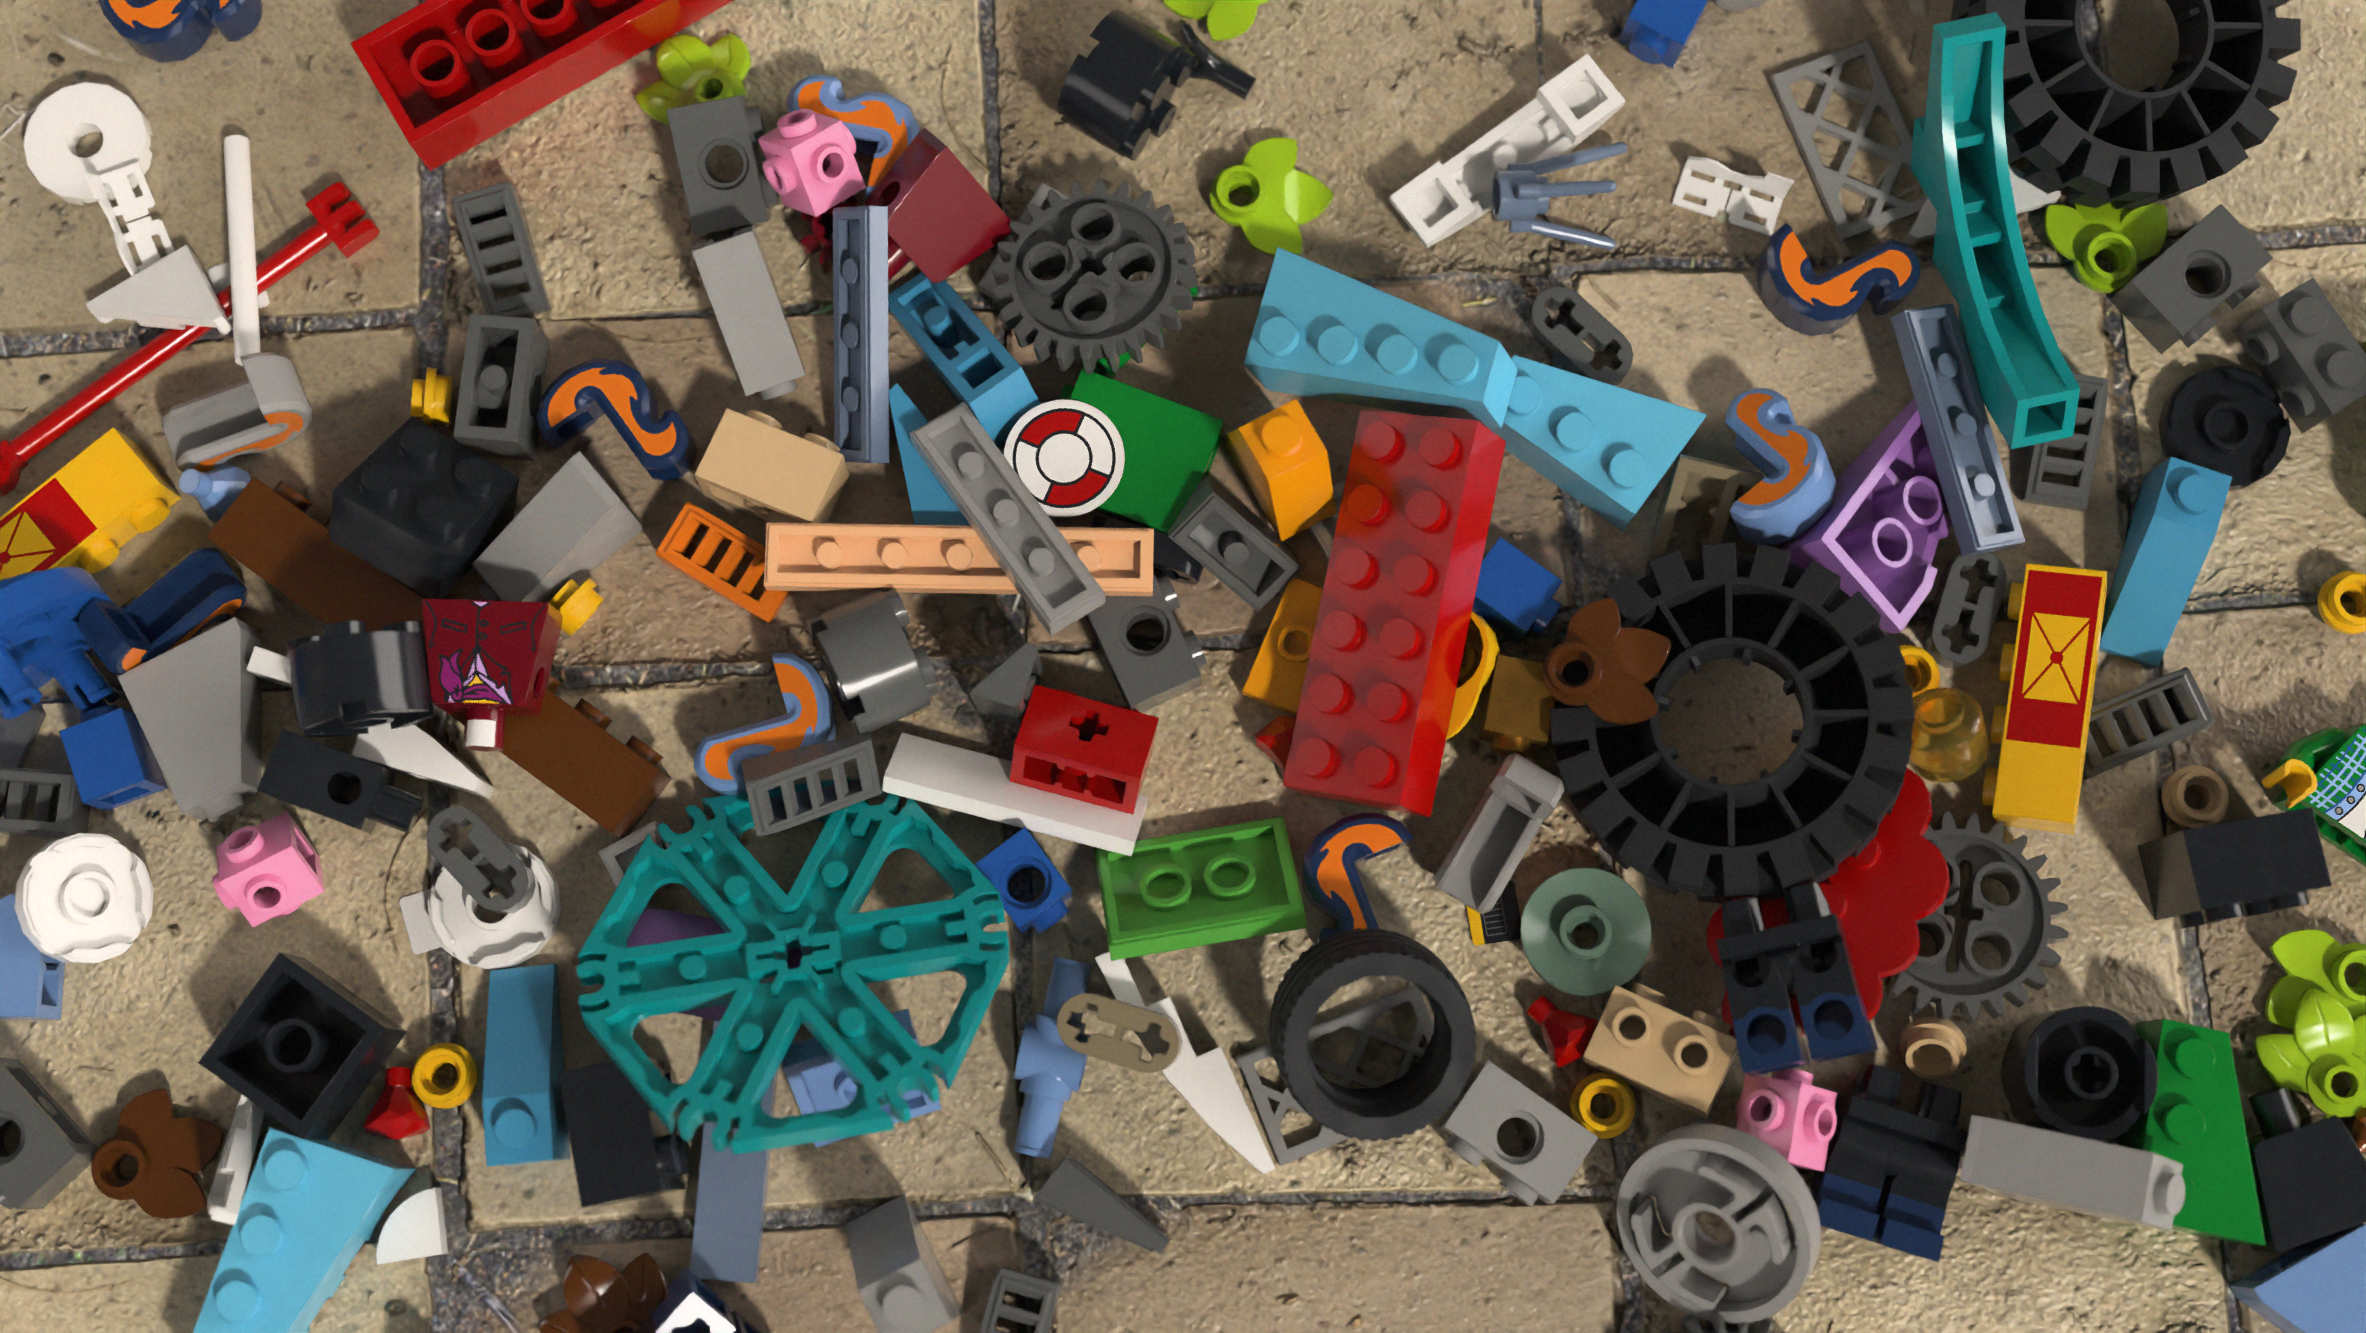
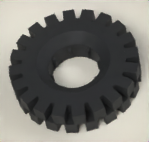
[1950,0,2301,209]
[1550,542,1915,904]

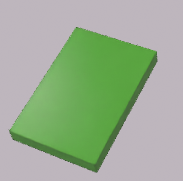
[1094,816,1306,961]

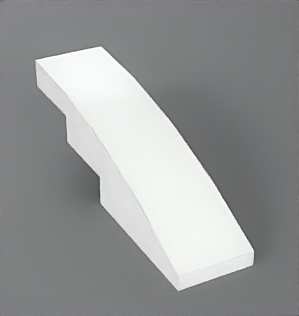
[246,646,494,799]
[1095,951,1275,1174]

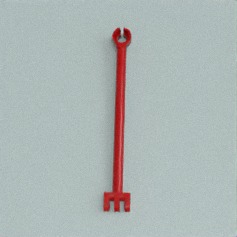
[0,182,380,497]

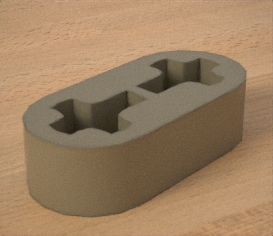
[1057,993,1182,1073]

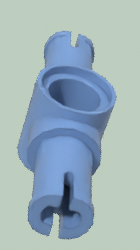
[1013,956,1092,1158]

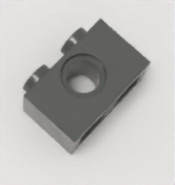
[666,94,780,235]
[2110,204,2273,354]
[453,313,550,461]
[1085,573,1207,713]
[0,1058,98,1210]

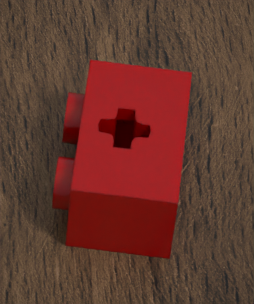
[1009,684,1159,815]

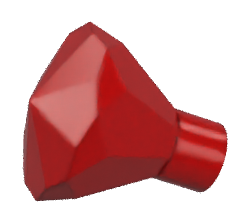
[1253,716,1296,777]
[1527,995,1599,1069]
[363,1067,430,1140]

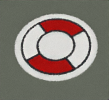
[1004,399,1125,517]

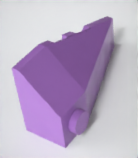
[1777,398,1952,634]

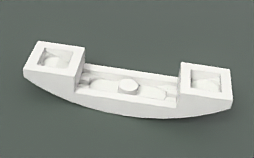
[1389,53,1625,248]

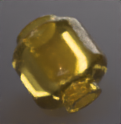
[1908,687,1990,783]

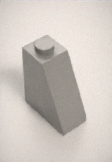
[691,224,806,400]
[472,451,645,602]
[117,617,262,822]
[1959,1115,2185,1231]
[845,1194,964,1333]

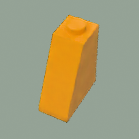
[1223,399,1337,542]

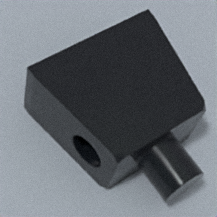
[257,729,424,834]
[2247,1086,2366,1253]

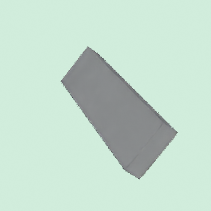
[910,402,1106,636]

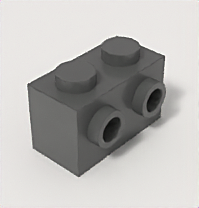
[2233,278,2366,434]

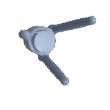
[1492,142,1627,250]

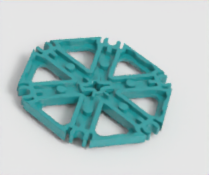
[577,777,1010,1155]

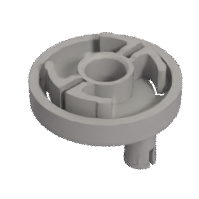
[1617,1118,1821,1324]

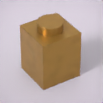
[1478,654,1556,758]

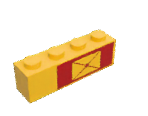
[0,427,182,581]
[1982,563,2107,835]

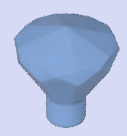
[179,465,251,522]

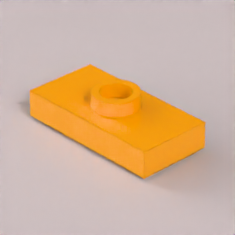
[1242,577,1323,717]

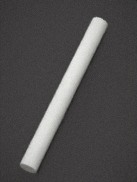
[224,135,261,366]

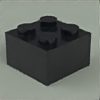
[329,416,519,599]
[2137,807,2332,929]
[198,952,407,1140]
[558,1057,692,1208]

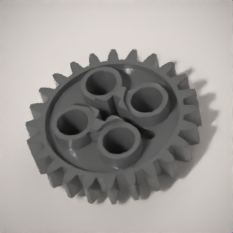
[992,179,1198,374]
[1887,811,2068,1024]

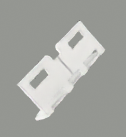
[1672,156,1794,236]
[83,162,175,276]

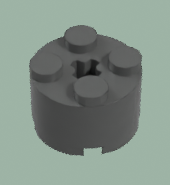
[806,588,937,735]

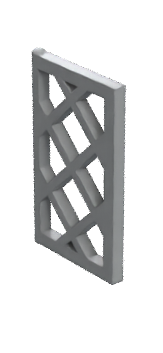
[1769,39,1928,243]
[1235,985,1434,1166]

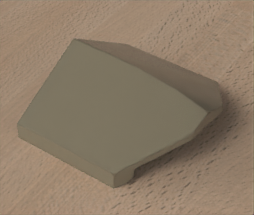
[1645,454,1771,575]

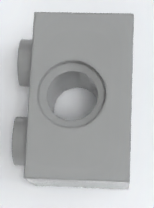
[1438,1060,1598,1207]

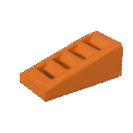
[656,501,791,625]

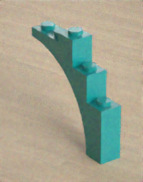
[1910,12,2080,450]

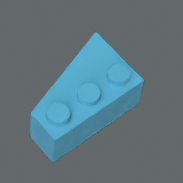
[1486,355,1707,532]

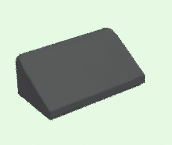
[1167,476,1302,612]
[970,643,1044,727]

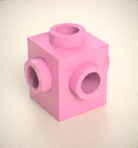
[758,109,866,217]
[212,811,325,927]
[1736,1068,1837,1172]

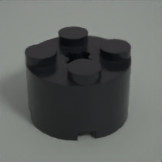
[1057,9,1196,161]
[287,621,434,737]
[2001,1006,2158,1141]

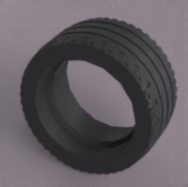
[1270,928,1476,1141]

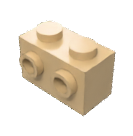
[694,408,850,523]
[1583,983,1738,1120]

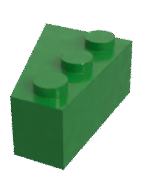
[2117,1019,2266,1246]

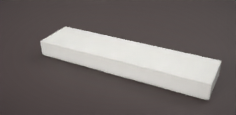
[882,733,1148,857]

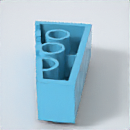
[1244,247,1518,429]
[193,1128,416,1333]

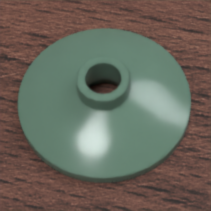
[1520,868,1652,996]

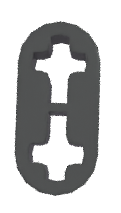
[1528,286,1633,386]
[1924,552,2007,669]
[426,806,536,914]

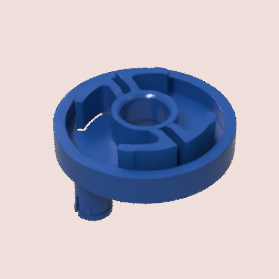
[0,567,119,719]

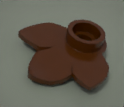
[1543,598,1671,724]
[91,1089,224,1219]
[538,1253,667,1333]

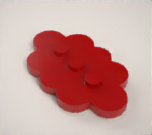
[1706,768,1950,1039]

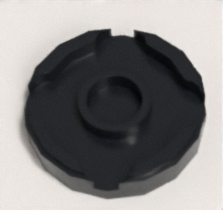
[2158,366,2291,491]

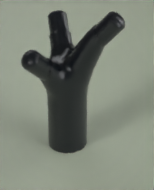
[1180,24,1257,100]

